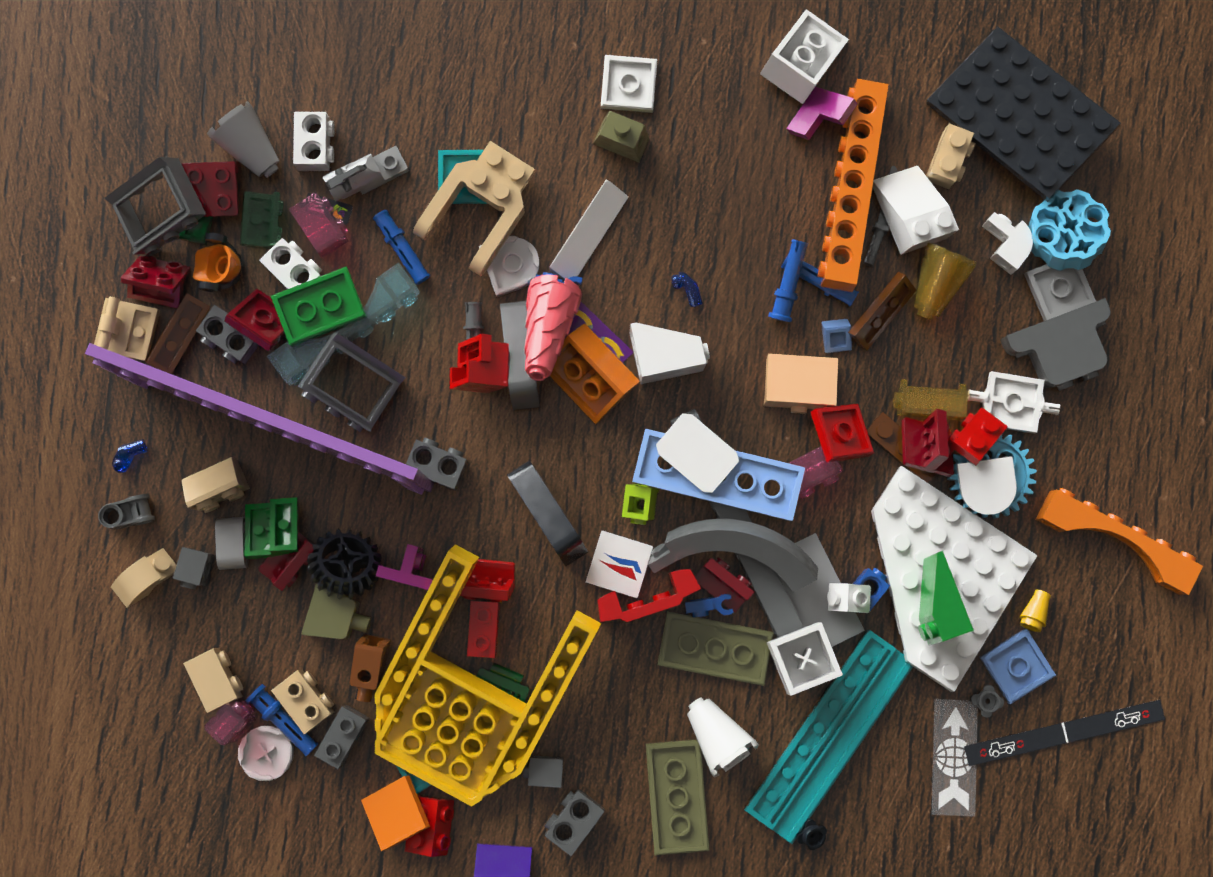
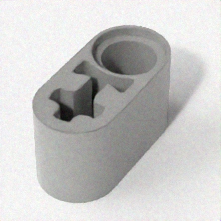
[215,517,249,570]

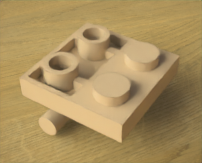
[94,297,160,362]

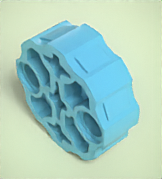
[1028,189,1111,271]

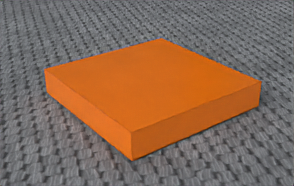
[361,776,430,851]

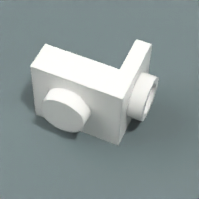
[827,583,871,613]

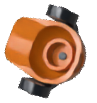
[193,233,242,293]

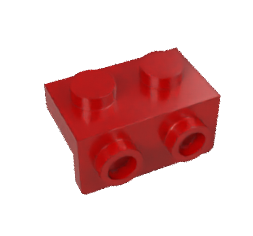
[948,407,1008,466]
[460,559,515,602]
[405,795,454,857]

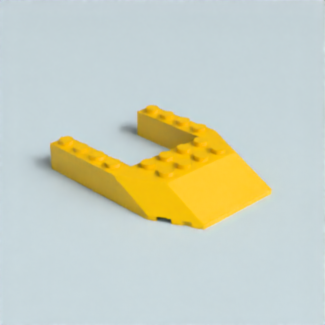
[375,544,601,807]

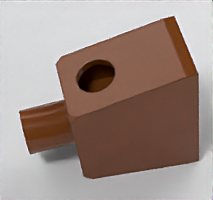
[349,634,391,702]

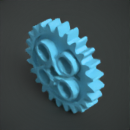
[947,435,1037,519]

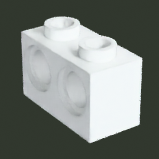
[293,112,335,171]
[259,238,322,289]

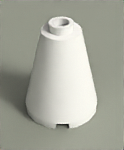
[687,697,759,777]

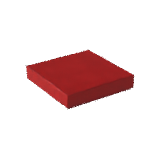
[810,404,874,462]

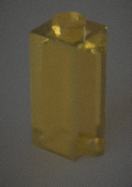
[893,379,968,420]

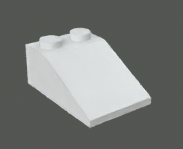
[760,9,849,104]
[872,166,959,255]

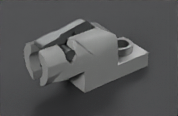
[323,146,409,202]

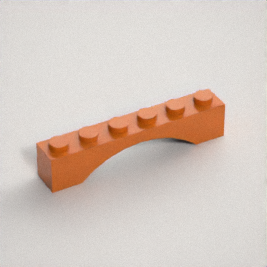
[1035,488,1203,595]

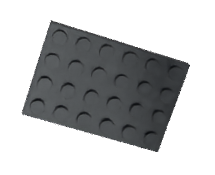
[926,27,1121,202]

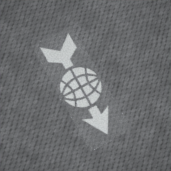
[932,699,978,816]

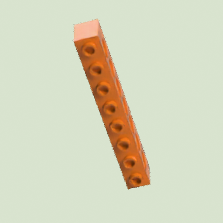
[818,79,889,292]

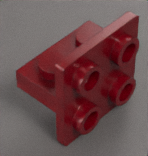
[121,256,190,308]
[902,409,954,477]

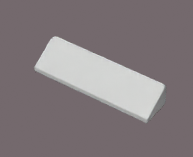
[549,179,629,280]

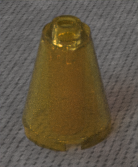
[914,243,976,320]

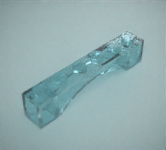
[267,262,420,386]

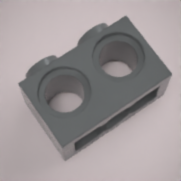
[196,304,259,365]
[406,437,468,491]
[314,705,370,769]
[544,788,605,856]

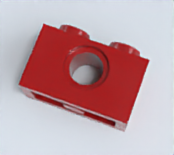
[467,601,500,658]

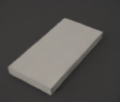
[778,533,865,647]

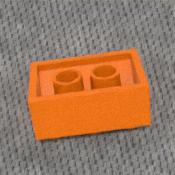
[549,323,640,424]

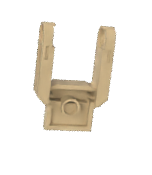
[413,141,535,276]

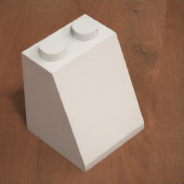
[629,323,710,384]

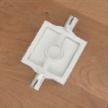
[967,371,1060,434]

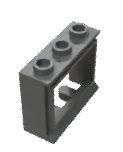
[104,157,206,256]
[298,332,406,433]

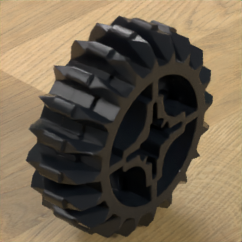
[307,528,382,600]

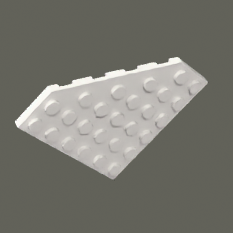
[871,466,1037,692]

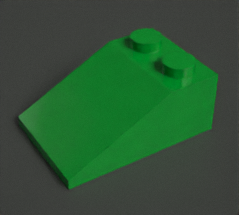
[918,551,974,645]

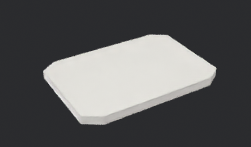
[656,413,739,493]

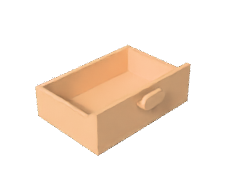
[764,354,838,414]

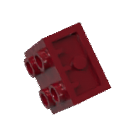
[181,161,242,217]

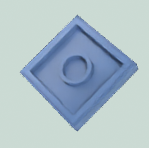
[979,629,1056,704]

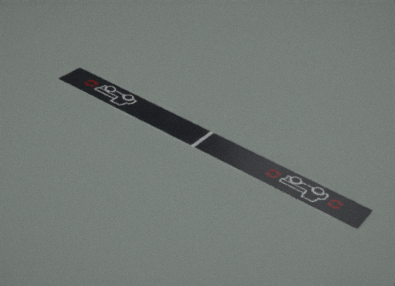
[964,700,1165,766]

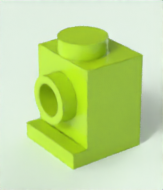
[622,484,659,525]

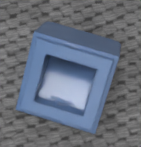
[821,319,852,353]

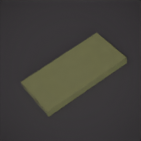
[657,611,774,686]
[645,739,709,855]

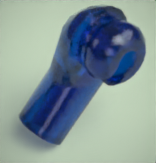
[671,272,703,307]
[112,439,147,473]

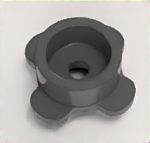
[971,685,1004,718]

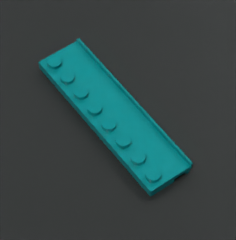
[744,630,913,844]

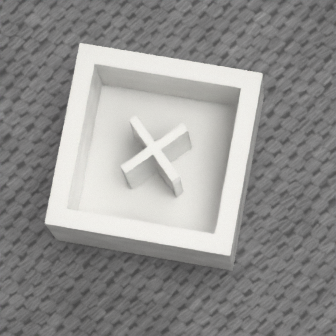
[767,622,843,696]

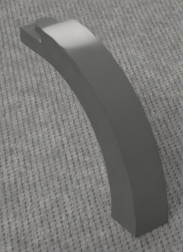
[648,519,818,592]

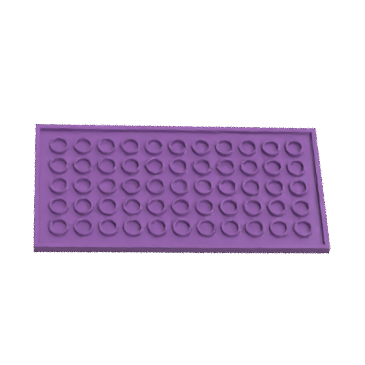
[85,343,434,495]

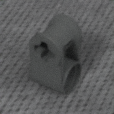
[98,494,155,530]

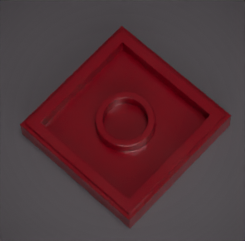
[224,289,286,351]

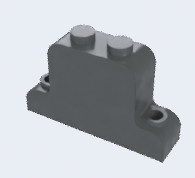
[1000,298,1110,391]

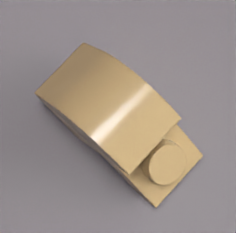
[111,548,177,608]

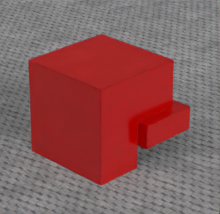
[450,334,509,393]

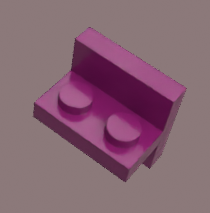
[376,544,433,590]

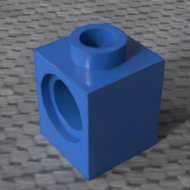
[853,568,890,611]

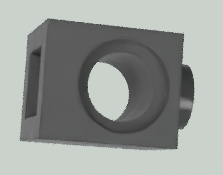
[173,547,214,590]
[523,755,563,788]

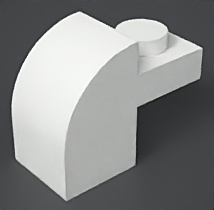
[982,212,1033,275]

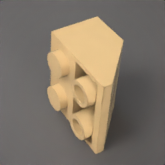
[182,457,250,513]

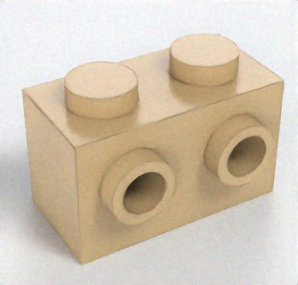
[926,124,975,189]
[183,648,243,713]
[271,669,335,735]

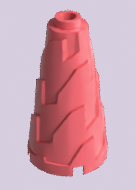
[524,275,582,381]

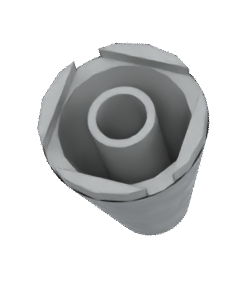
[207,101,279,178]

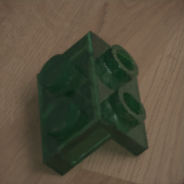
[240,191,284,249]

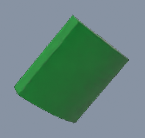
[244,497,298,559]

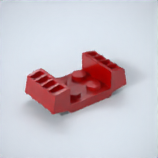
[597,569,701,622]

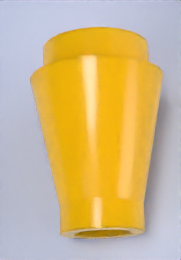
[1020,590,1051,632]

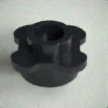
[796,819,827,850]

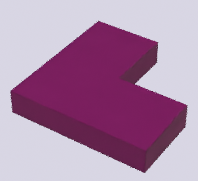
[786,87,858,140]

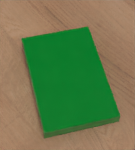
[271,266,367,347]

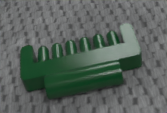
[477,663,530,702]

